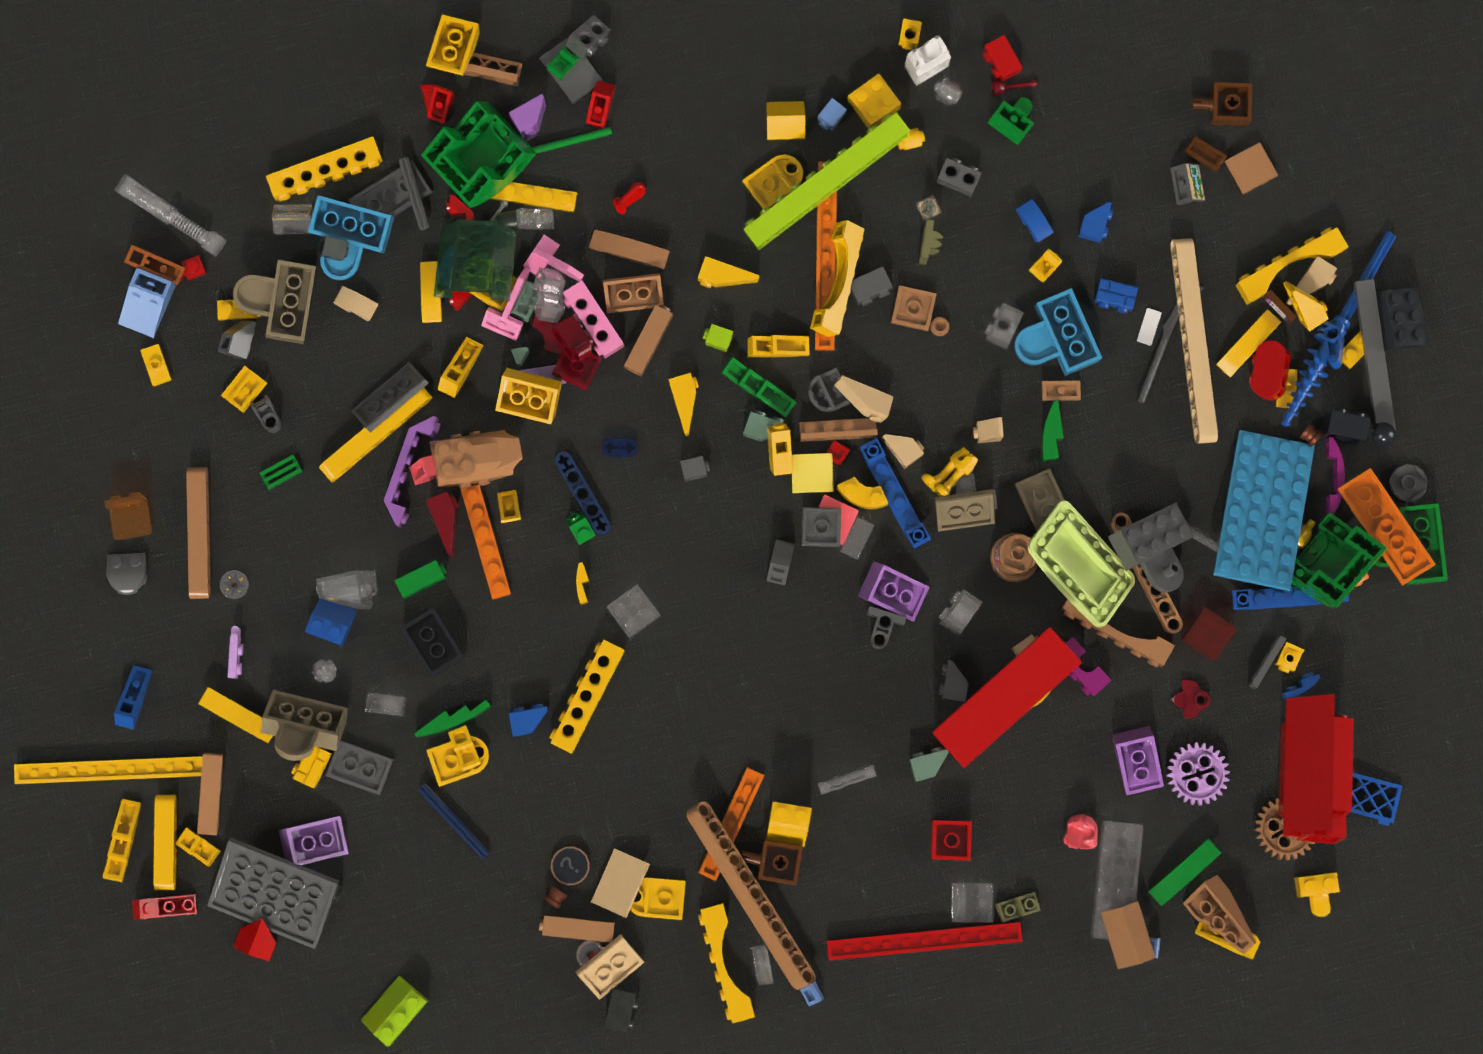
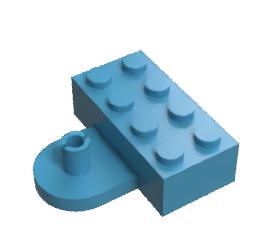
[308,195,394,280]
[1014,288,1102,376]

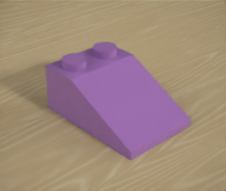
[858,561,929,622]
[1112,726,1164,795]
[279,816,349,865]

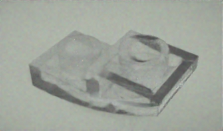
[516,208,554,229]

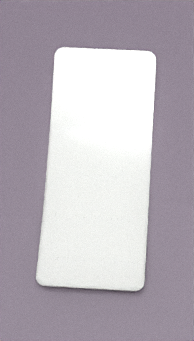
[1137,308,1161,346]

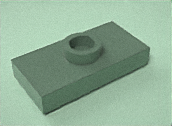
[510,280,543,322]

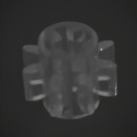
[312,659,337,683]

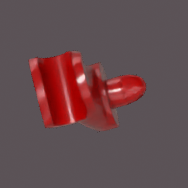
[613,182,646,214]

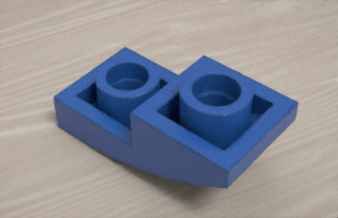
[1016,199,1054,242]
[1282,672,1320,701]

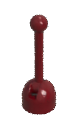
[991,80,1037,97]

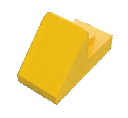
[497,490,521,523]

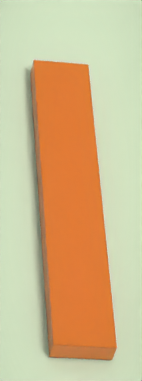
[699,767,765,881]

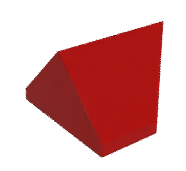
[420,84,455,124]
[233,918,276,961]

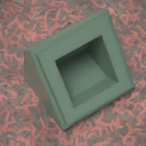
[511,347,530,367]

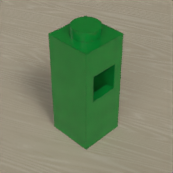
[394,560,447,599]

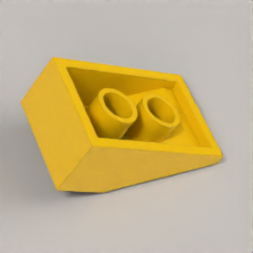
[426,15,480,76]

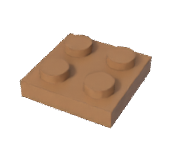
[891,285,936,331]

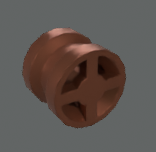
[1299,423,1323,447]
[543,885,567,909]

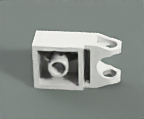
[905,35,951,86]

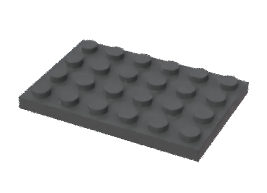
[207,838,339,949]

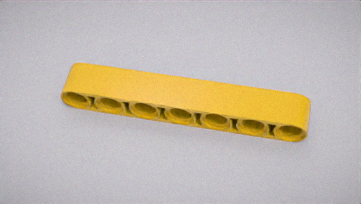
[319,388,432,482]

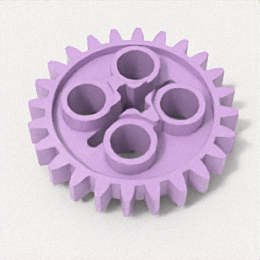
[1166,742,1230,805]

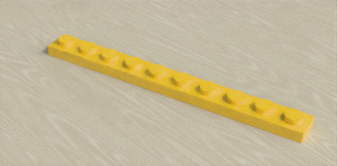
[14,756,203,784]

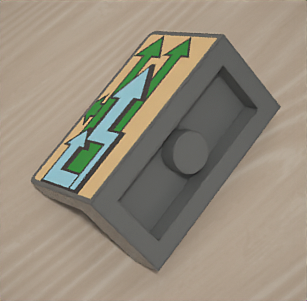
[1170,163,1205,205]

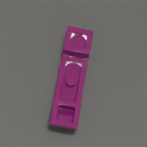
[1325,437,1345,516]

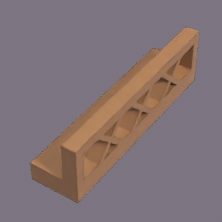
[464,52,523,86]
[799,418,878,442]

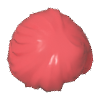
[1063,814,1098,850]

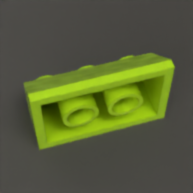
[361,975,429,1047]

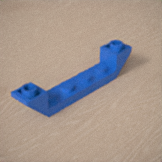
[860,438,931,549]
[1232,587,1349,610]

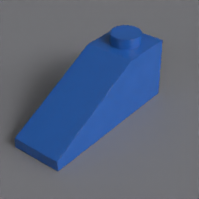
[114,665,152,730]

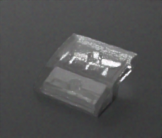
[952,883,993,922]

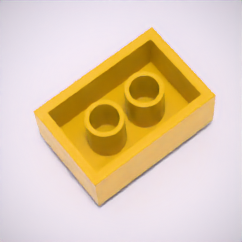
[495,368,562,424]

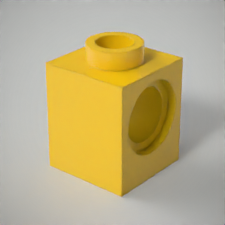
[898,19,922,50]

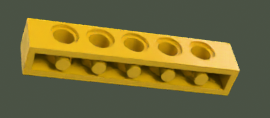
[266,136,383,201]
[549,640,625,754]

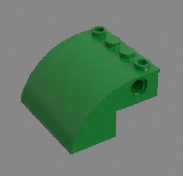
[421,101,537,208]
[1292,513,1387,608]

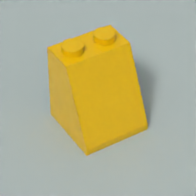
[766,802,812,847]

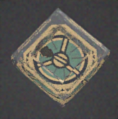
[916,195,941,221]

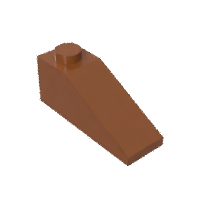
[124,244,185,285]

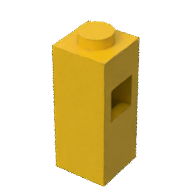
[767,423,793,476]

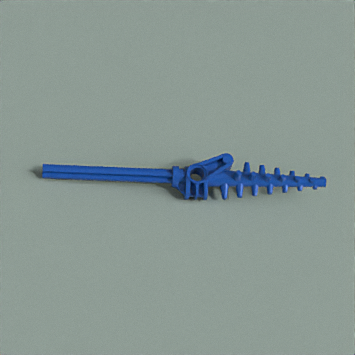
[1281,231,1396,427]

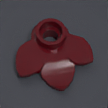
[1172,680,1211,718]

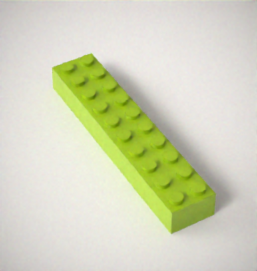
[744,112,910,250]

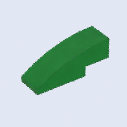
[1041,400,1064,462]

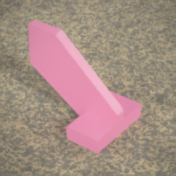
[523,235,584,282]
[481,267,530,341]

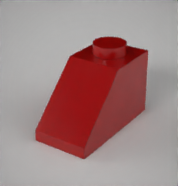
[586,81,616,128]

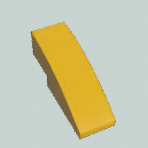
[420,261,442,323]
[747,335,809,357]

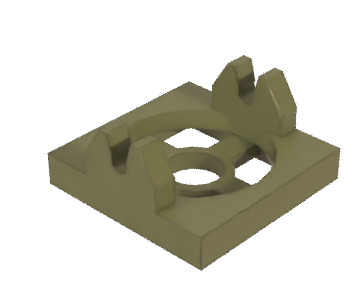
[919,220,943,265]

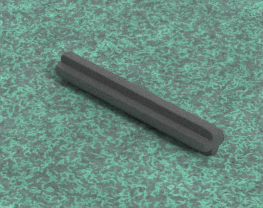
[399,157,429,230]

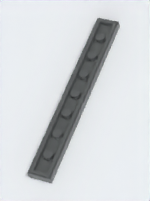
[1354,279,1396,430]

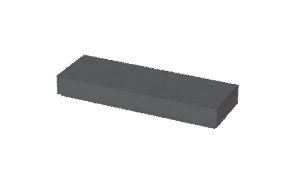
[1248,635,1286,689]

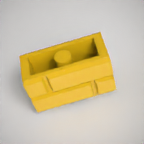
[292,746,332,789]

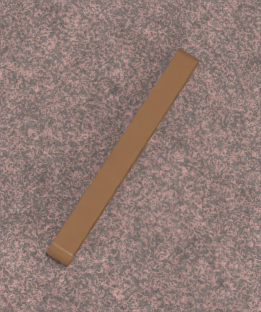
[687,802,815,990]

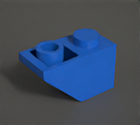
[1078,202,1113,243]
[509,704,549,737]

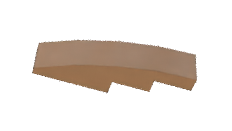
[589,230,670,269]

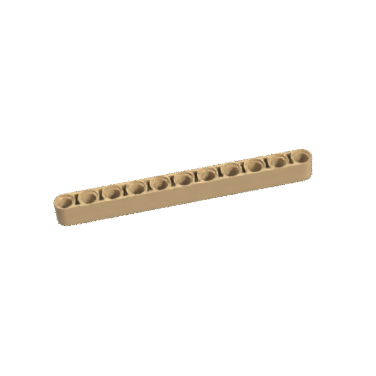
[1170,238,1218,444]

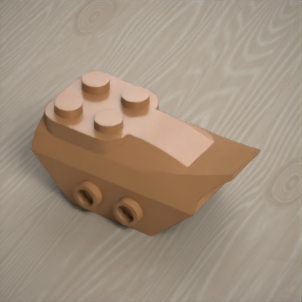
[430,430,523,489]

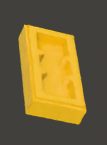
[140,344,172,387]
[1275,369,1297,408]

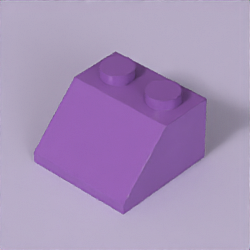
[509,94,546,140]

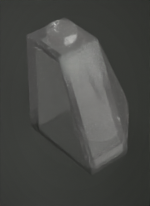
[316,570,378,609]

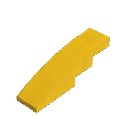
[198,687,272,743]
[103,799,141,882]

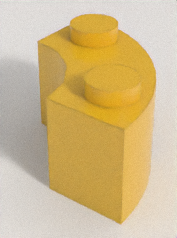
[837,477,888,509]

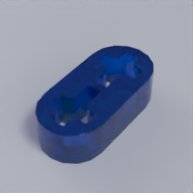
[601,439,638,458]

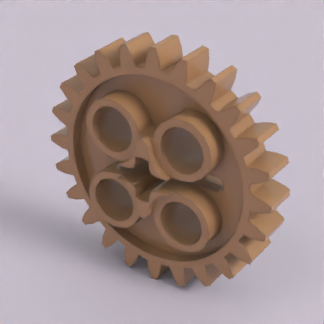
[1254,798,1315,860]

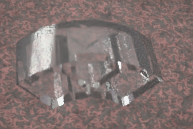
[533,267,566,323]

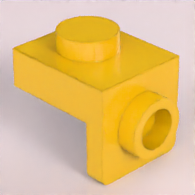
[1029,249,1062,283]

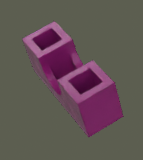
[1066,637,1112,697]

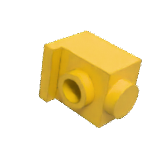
[1275,642,1304,673]

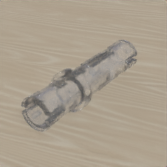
[817,765,876,795]

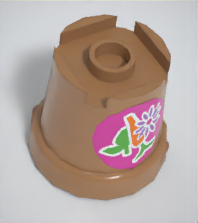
[990,533,1039,583]

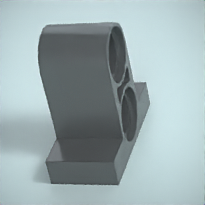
[767,539,795,585]
[867,606,906,649]

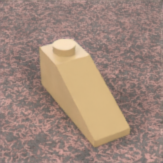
[1285,256,1337,307]
[834,375,893,423]

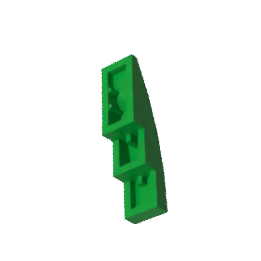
[720,357,796,418]
[414,700,491,738]
[1149,838,1222,906]

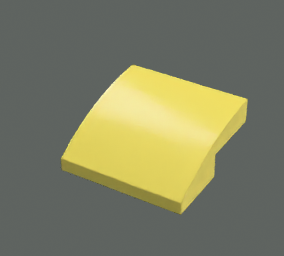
[792,453,834,493]

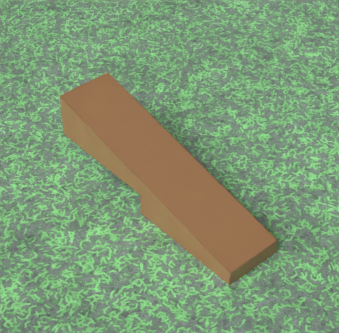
[197,753,223,835]

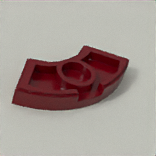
[532,308,563,355]

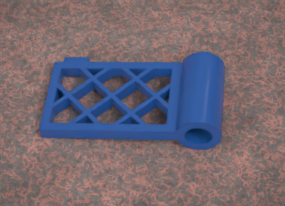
[1352,773,1402,826]

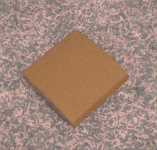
[1225,143,1279,194]

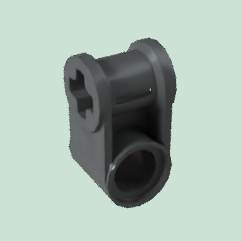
[250,395,282,433]

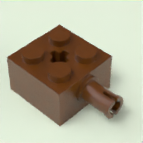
[1192,82,1252,126]
[742,840,803,885]

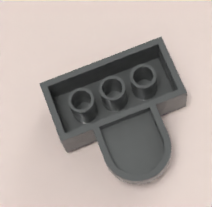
[1108,503,1194,593]

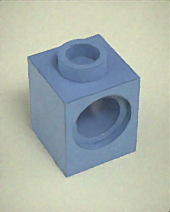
[818,98,847,131]

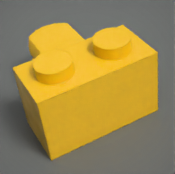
[1294,872,1340,917]

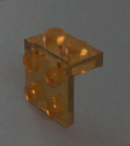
[105,492,152,540]

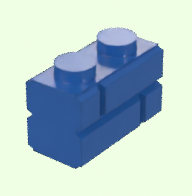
[1094,278,1138,313]

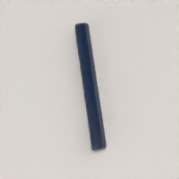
[418,784,489,859]

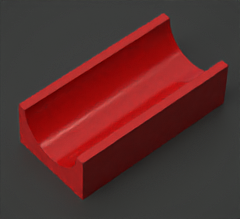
[932,627,1082,768]

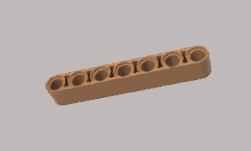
[186,467,211,599]
[1111,512,1183,634]

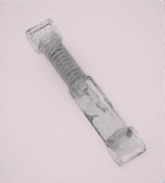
[114,174,227,257]

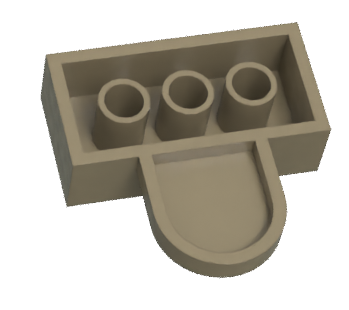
[233,260,316,344]
[261,690,348,761]

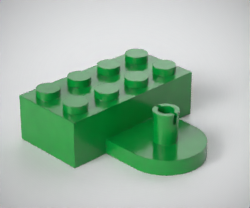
[1374,503,1448,585]

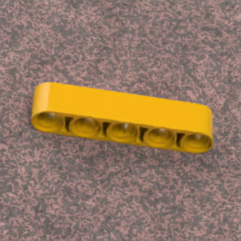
[154,795,177,890]

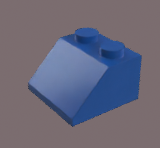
[305,597,357,647]

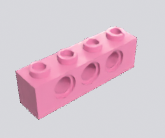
[562,281,624,358]

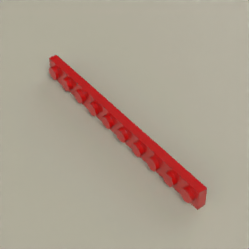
[827,922,1022,960]

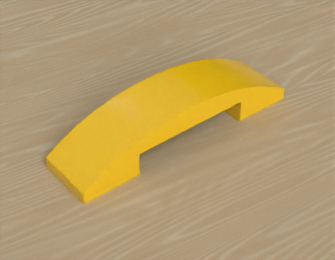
[1216,309,1281,377]

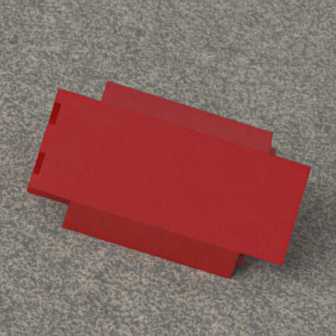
[1278,694,1354,844]

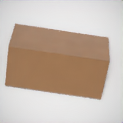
[603,273,664,313]
[1100,901,1155,969]

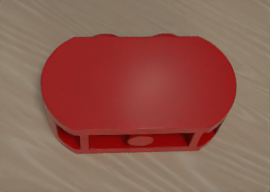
[1249,341,1291,401]

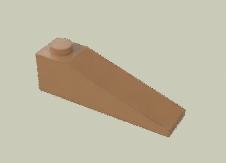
[1183,875,1256,954]

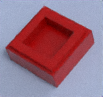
[826,440,850,466]

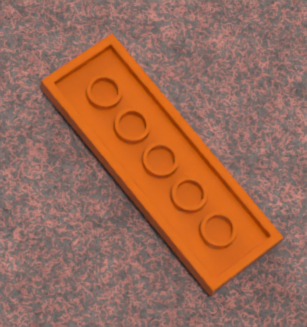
[1337,468,1436,586]

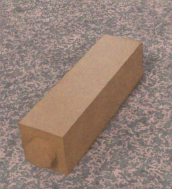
[624,305,673,377]
[539,915,615,943]

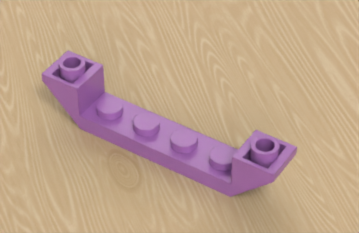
[384,416,440,528]

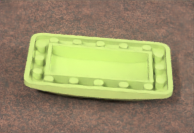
[1028,501,1135,627]

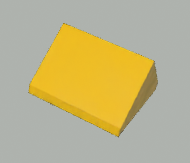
[766,101,805,140]

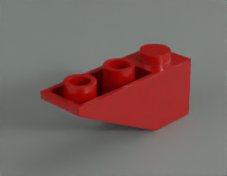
[132,894,197,920]

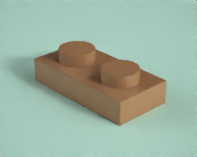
[1041,381,1081,401]

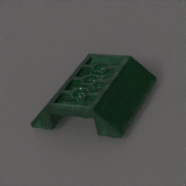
[434,220,517,301]

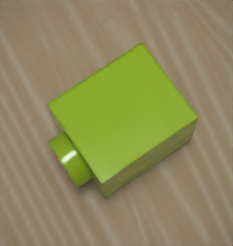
[703,324,733,352]

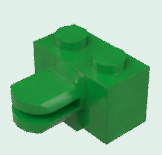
[988,97,1034,145]

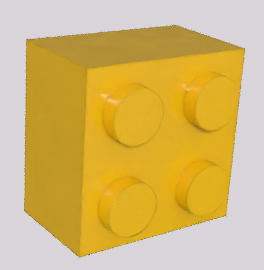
[847,74,901,129]

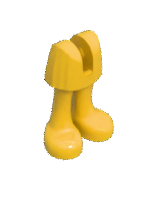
[921,447,978,497]

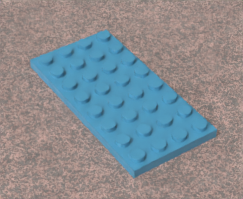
[1213,430,1315,591]

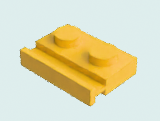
[221,366,267,413]

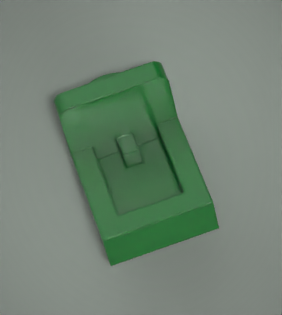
[565,511,596,545]

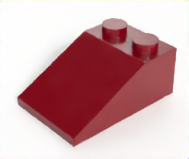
[426,492,459,557]

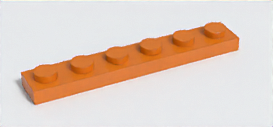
[461,484,511,600]

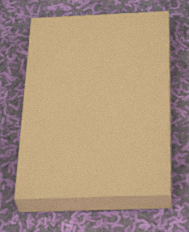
[591,849,650,918]
[576,934,644,1000]

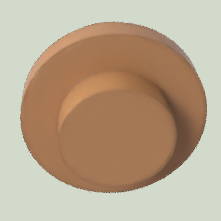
[930,317,949,336]

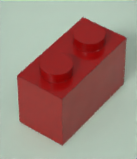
[982,35,1023,82]

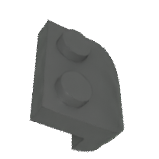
[808,367,851,412]
[106,553,148,595]

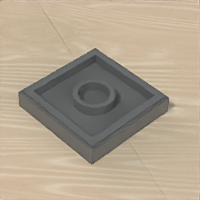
[802,507,841,547]

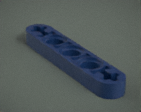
[555,452,611,536]

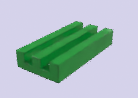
[260,455,303,490]

